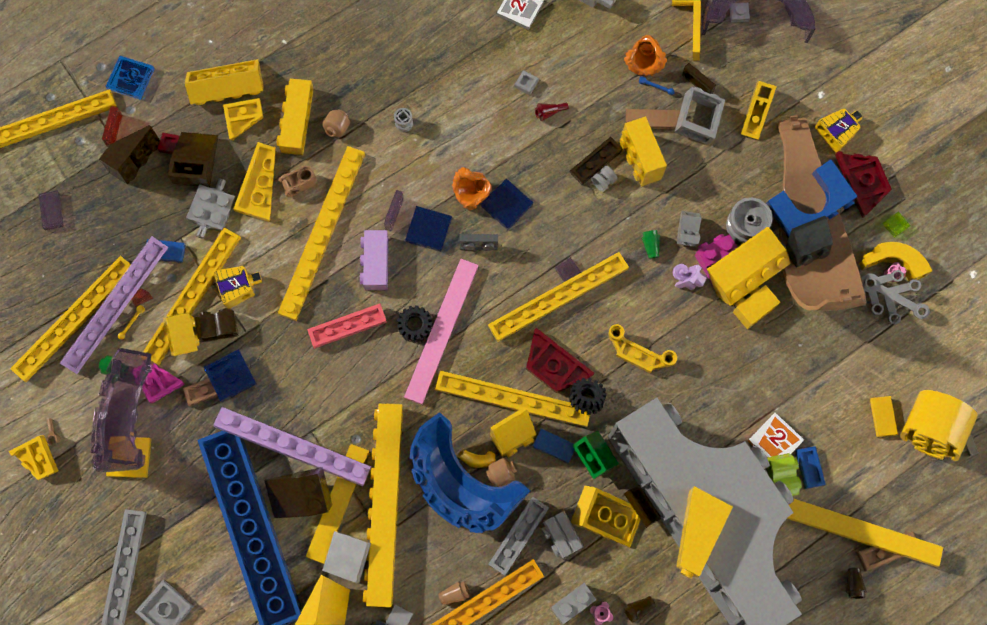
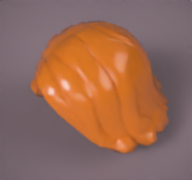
[624,35,667,77]
[452,167,492,211]

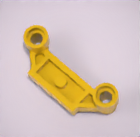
[608,324,677,373]

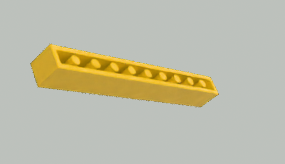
[363,403,403,608]

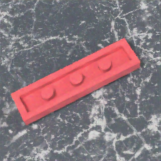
[307,303,387,349]

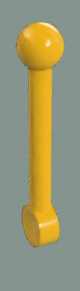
[118,305,145,340]

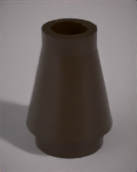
[846,568,867,599]
[624,596,656,623]

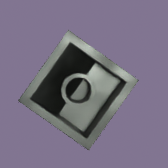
[785,216,833,268]

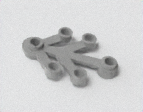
[861,270,930,324]

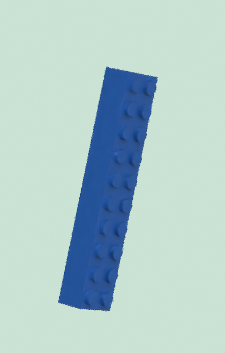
[197,430,302,625]

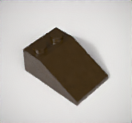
[264,467,333,518]

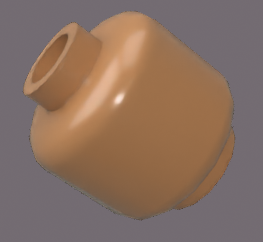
[322,110,350,137]
[486,458,517,487]

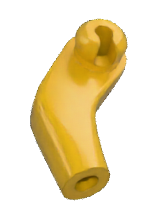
[458,449,496,468]

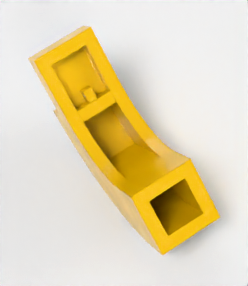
[859,242,932,282]

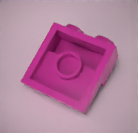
[694,234,738,285]

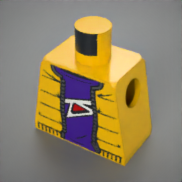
[814,109,862,152]
[213,266,262,309]

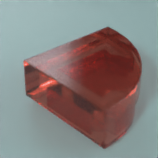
[131,288,153,307]

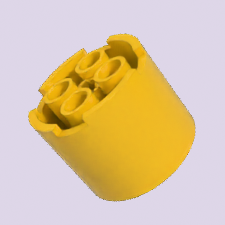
[900,390,978,461]

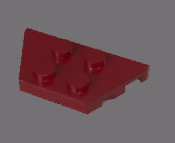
[835,151,892,218]
[526,328,595,393]

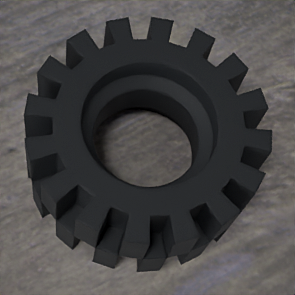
[397,305,432,343]
[569,378,607,415]

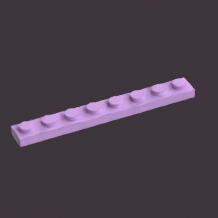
[60,236,168,374]
[213,407,371,486]

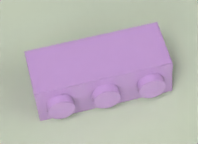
[360,230,388,290]

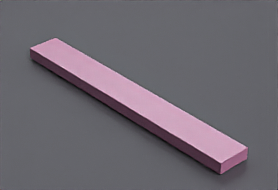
[404,259,478,405]

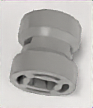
[394,108,413,132]
[591,166,618,192]

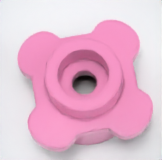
[884,262,906,282]
[590,602,613,625]

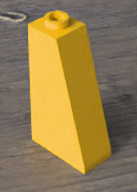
[676,486,733,579]

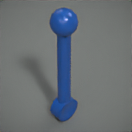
[639,76,675,95]

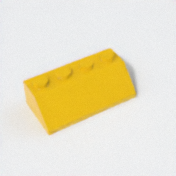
[184,59,263,105]
[707,227,791,306]

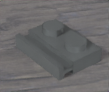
[460,234,498,250]

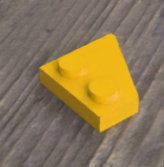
[223,98,264,140]
[9,435,58,480]

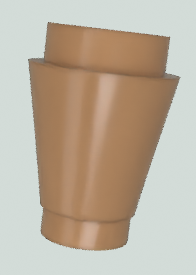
[438,581,470,605]

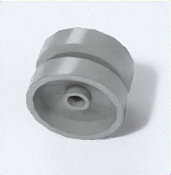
[726,197,773,244]

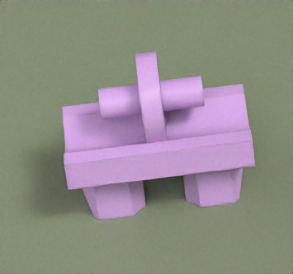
[673,264,707,290]

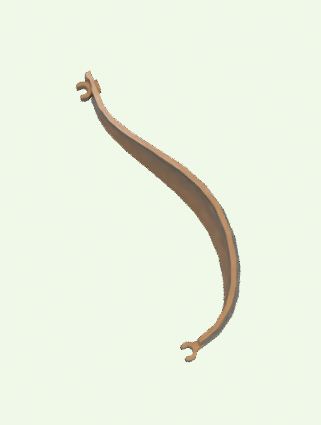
[777,115,867,311]

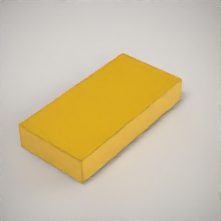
[870,396,898,437]

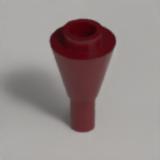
[535,102,569,121]

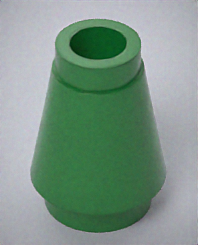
[641,230,660,259]

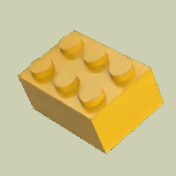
[620,116,667,187]

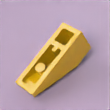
[741,80,777,140]

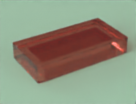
[102,106,123,147]

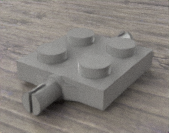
[186,178,236,239]

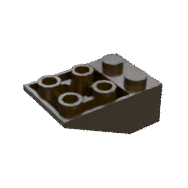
[99,125,160,185]
[168,132,218,187]

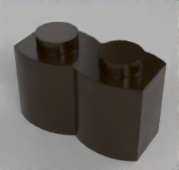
[195,308,239,342]

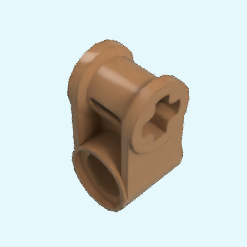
[279,166,317,197]

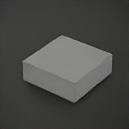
[514,70,539,95]
[386,605,413,625]

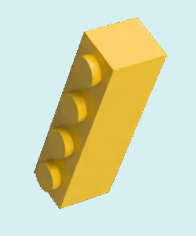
[277,78,314,155]

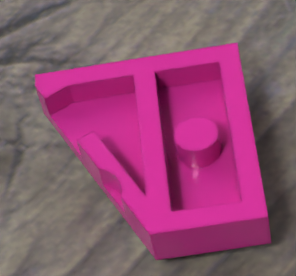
[132,360,185,404]

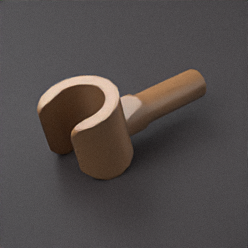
[46,418,60,445]

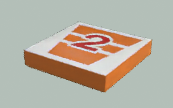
[748,413,804,457]

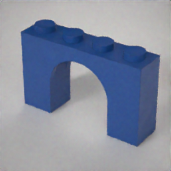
[766,160,857,238]

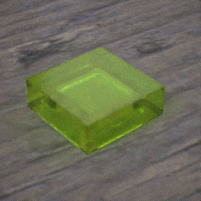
[882,211,911,238]

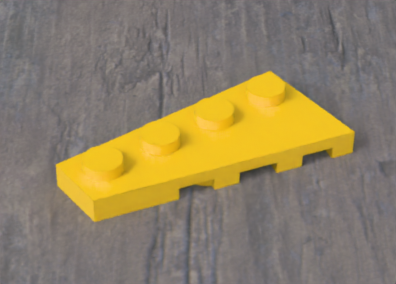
[234,142,276,222]

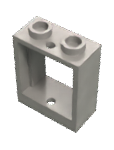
[675,87,725,145]

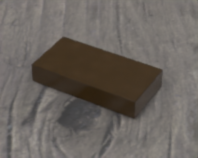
[682,63,716,94]
[624,485,662,528]

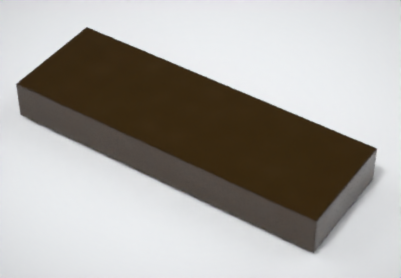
[570,136,623,185]

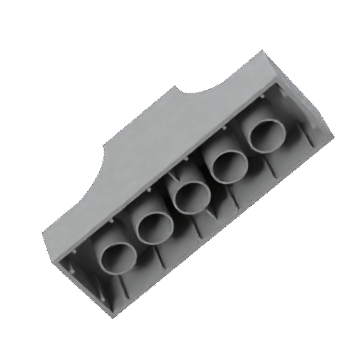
[607,398,802,625]

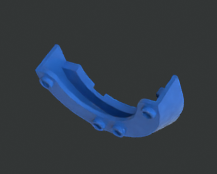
[410,412,530,533]

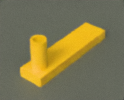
[672,0,701,61]

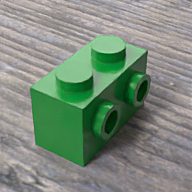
[572,431,619,479]

